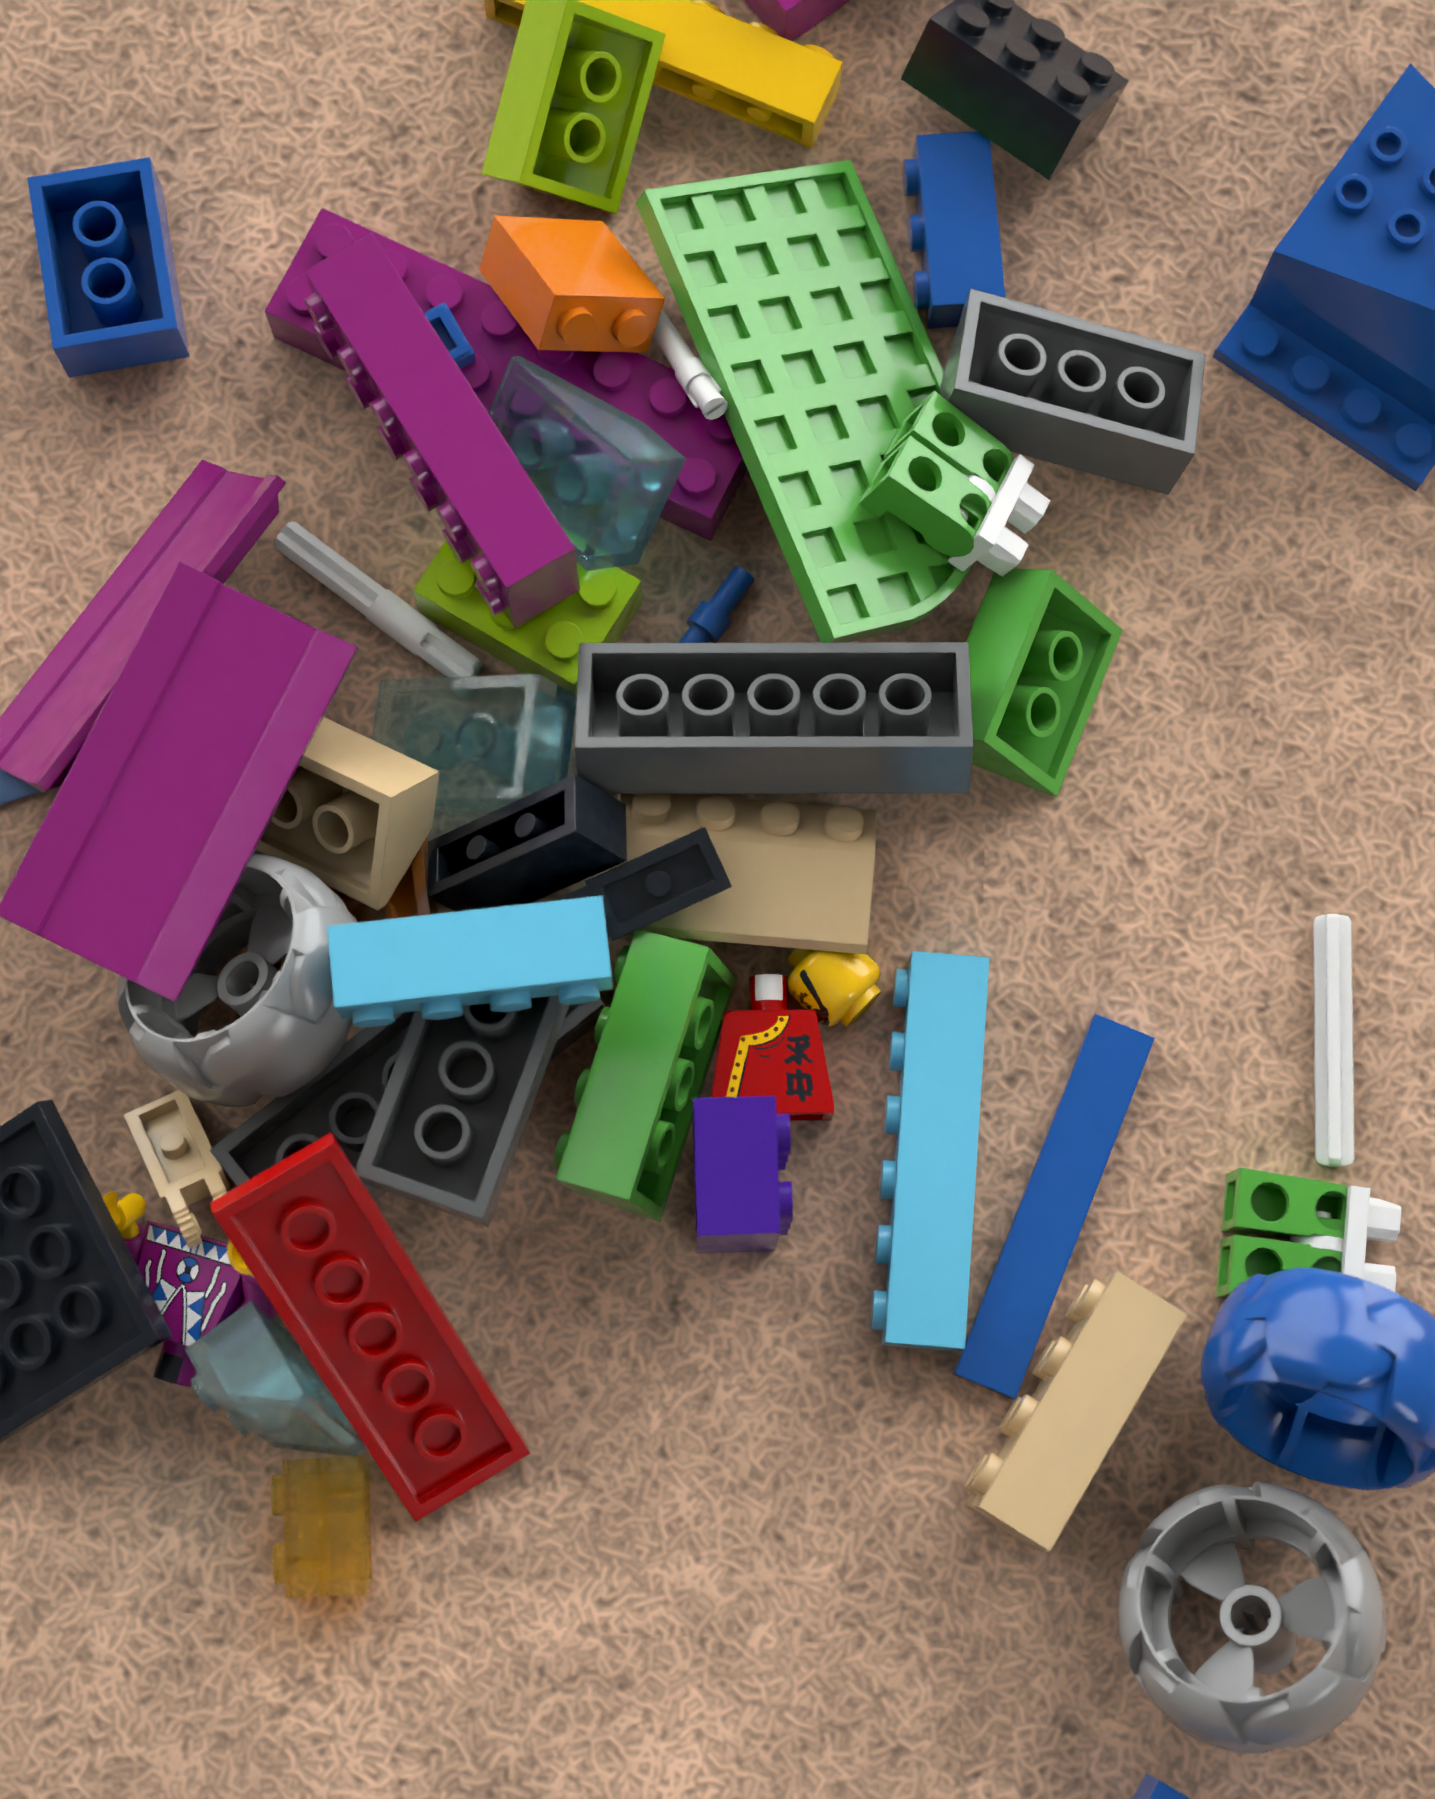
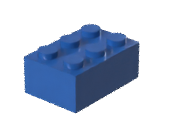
[27,157,190,378]

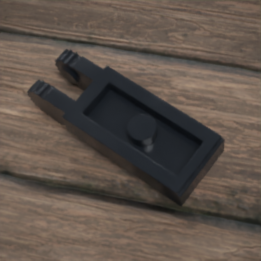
[554,827,732,941]

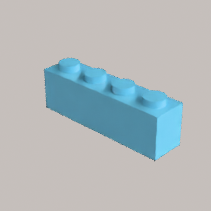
[327,896,613,1027]

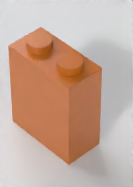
[479,215,666,353]

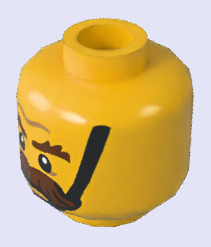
[787,948,882,1027]

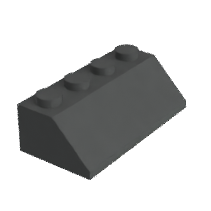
[939,289,1206,495]

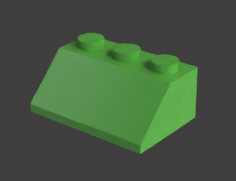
[966,568,1123,796]

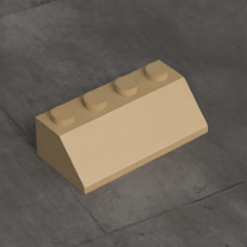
[256,717,440,910]
[613,794,877,954]

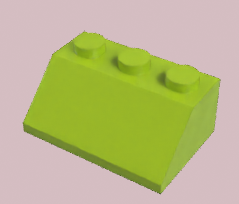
[481,0,666,214]

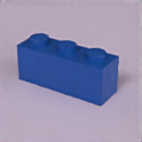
[903,132,1006,329]

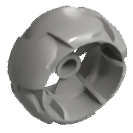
[117,854,358,1107]
[1117,1482,1387,1754]

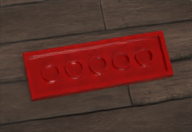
[210,1132,531,1522]

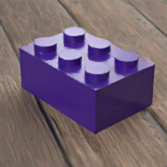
[693,1096,793,1253]

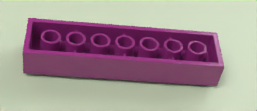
[265,208,748,541]

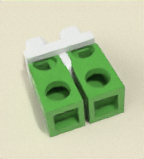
[859,391,1051,577]
[1215,1167,1401,1299]

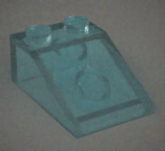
[488,356,686,571]
[372,674,577,816]

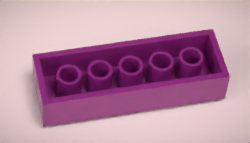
[304,233,580,629]

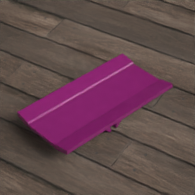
[0,459,286,792]
[0,561,358,1003]

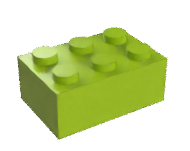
[413,539,642,704]

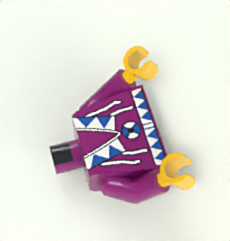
[102,1191,277,1387]

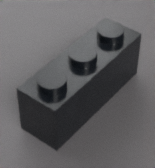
[428,774,627,912]

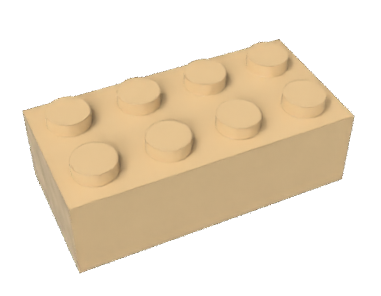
[964,1271,1188,1551]

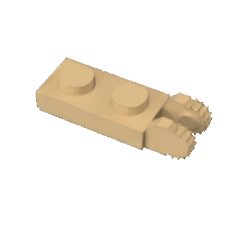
[124,1090,230,1249]

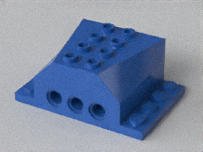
[1212,63,1435,492]

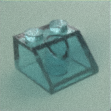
[185,1301,367,1457]

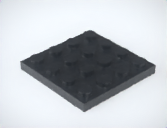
[0,1100,173,1443]

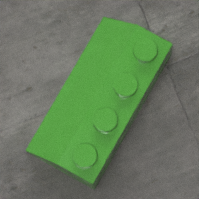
[554,929,737,1222]

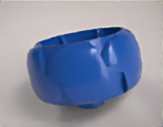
[1201,1268,1435,1490]

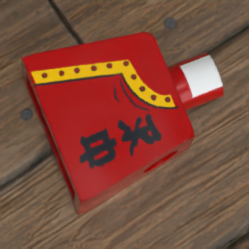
[711,974,834,1121]

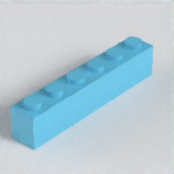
[870,951,990,1352]

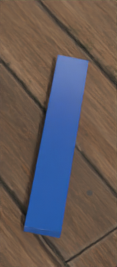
[953,1014,1155,1400]

